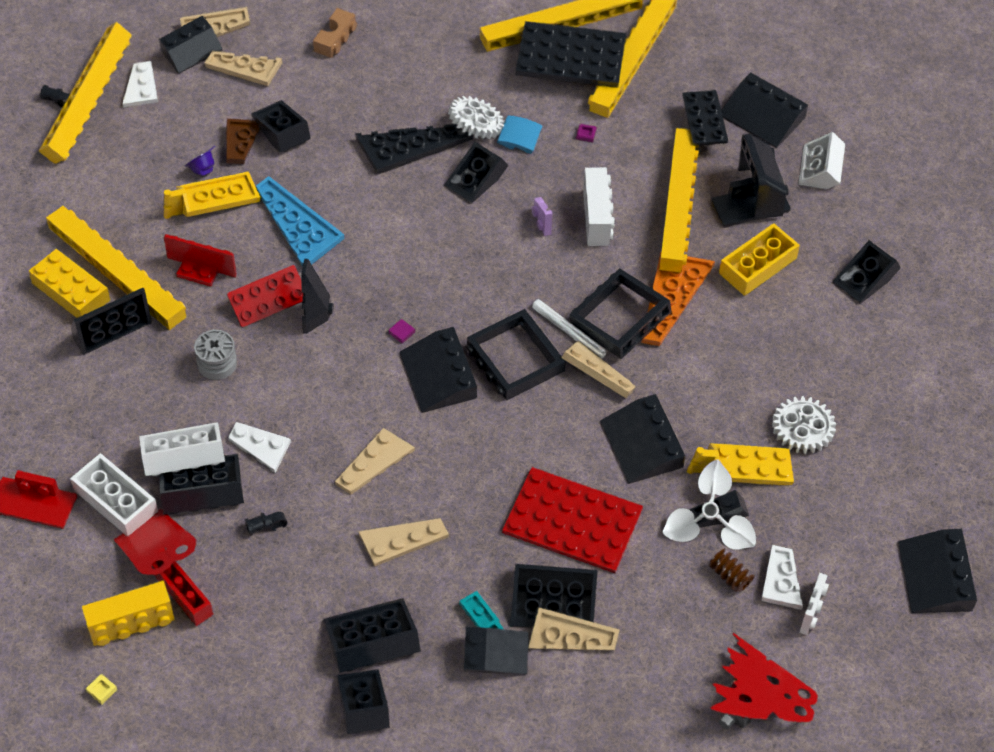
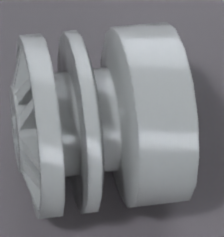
[194,329,237,380]

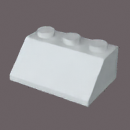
[798,132,845,189]

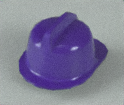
[185,145,216,176]

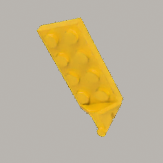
[164,171,260,219]
[687,443,794,485]

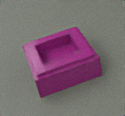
[576,124,597,142]
[388,319,415,344]

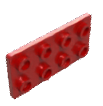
[163,234,237,287]
[227,265,303,327]
[0,470,77,529]

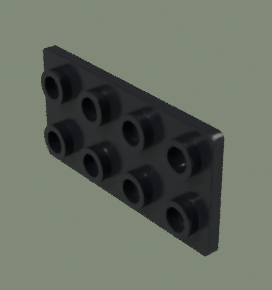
[682,90,728,146]
[712,177,791,227]

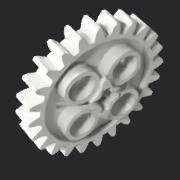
[448,96,504,139]
[772,396,836,454]

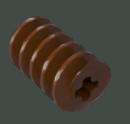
[709,548,755,592]

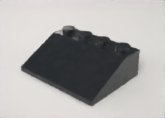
[722,72,808,148]
[71,288,152,355]
[400,327,477,413]
[600,394,686,484]
[160,454,244,514]
[898,529,977,614]
[510,564,598,628]
[323,598,421,673]

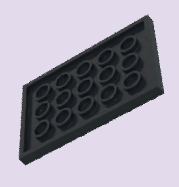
[515,21,626,88]

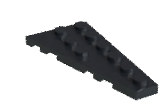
[355,124,473,174]

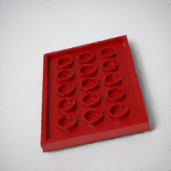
[502,467,643,574]

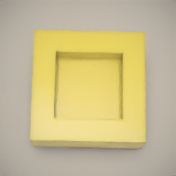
[86,674,117,704]

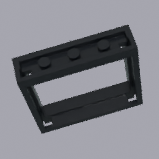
[569,268,672,359]
[466,309,566,400]

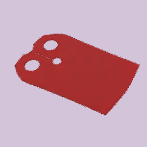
[114,509,196,575]

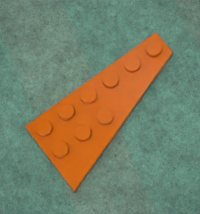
[641,252,715,346]

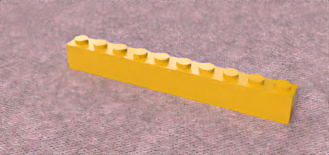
[480,0,643,52]
[588,0,677,118]
[39,22,132,164]
[659,128,699,273]
[46,206,186,330]

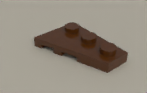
[226,119,260,164]

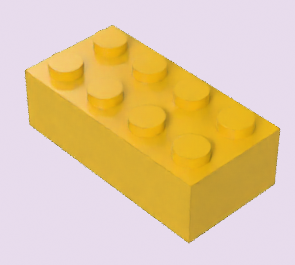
[719,223,800,296]
[29,249,110,318]
[82,580,175,646]

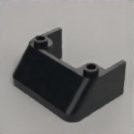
[738,134,788,219]

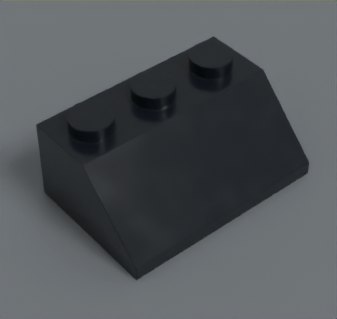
[159,15,223,74]

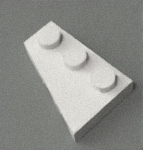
[123,61,158,107]
[228,422,291,473]
[761,545,803,610]
[800,573,829,635]

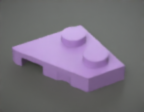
[532,197,552,236]

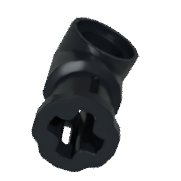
[40,85,70,108]
[244,512,288,536]

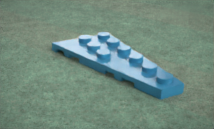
[256,176,344,266]

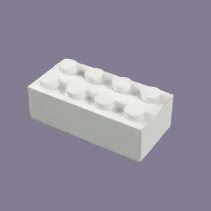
[583,167,614,246]
[139,422,225,476]
[70,453,158,536]

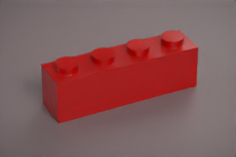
[147,548,213,626]

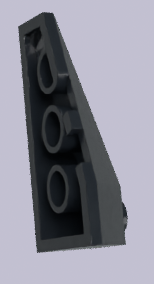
[301,258,334,334]

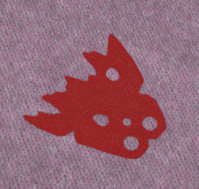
[711,633,818,722]

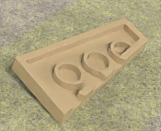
[180,7,250,37]
[205,51,282,86]
[562,341,636,398]
[335,428,415,494]
[358,518,449,566]
[528,608,620,650]

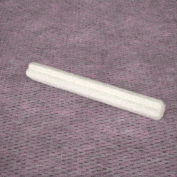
[532,299,607,359]

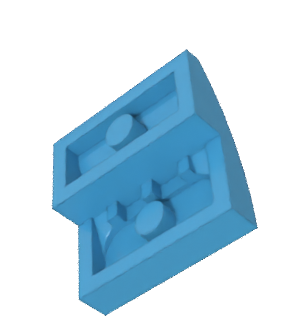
[497,115,543,154]

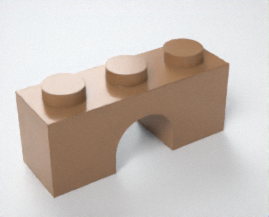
[313,8,357,58]

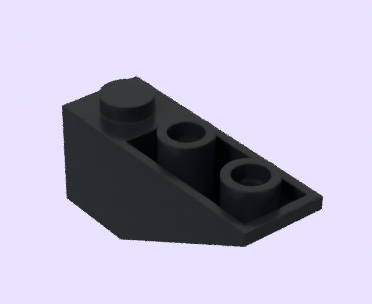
[689,490,749,528]

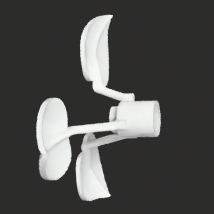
[663,459,756,550]

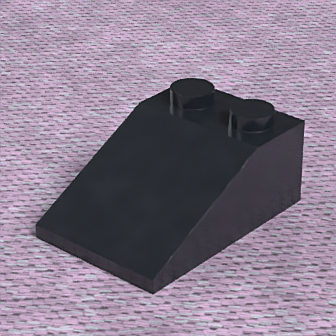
[251,100,311,153]
[444,142,508,203]
[833,240,901,303]
[464,627,529,674]
[337,669,390,734]

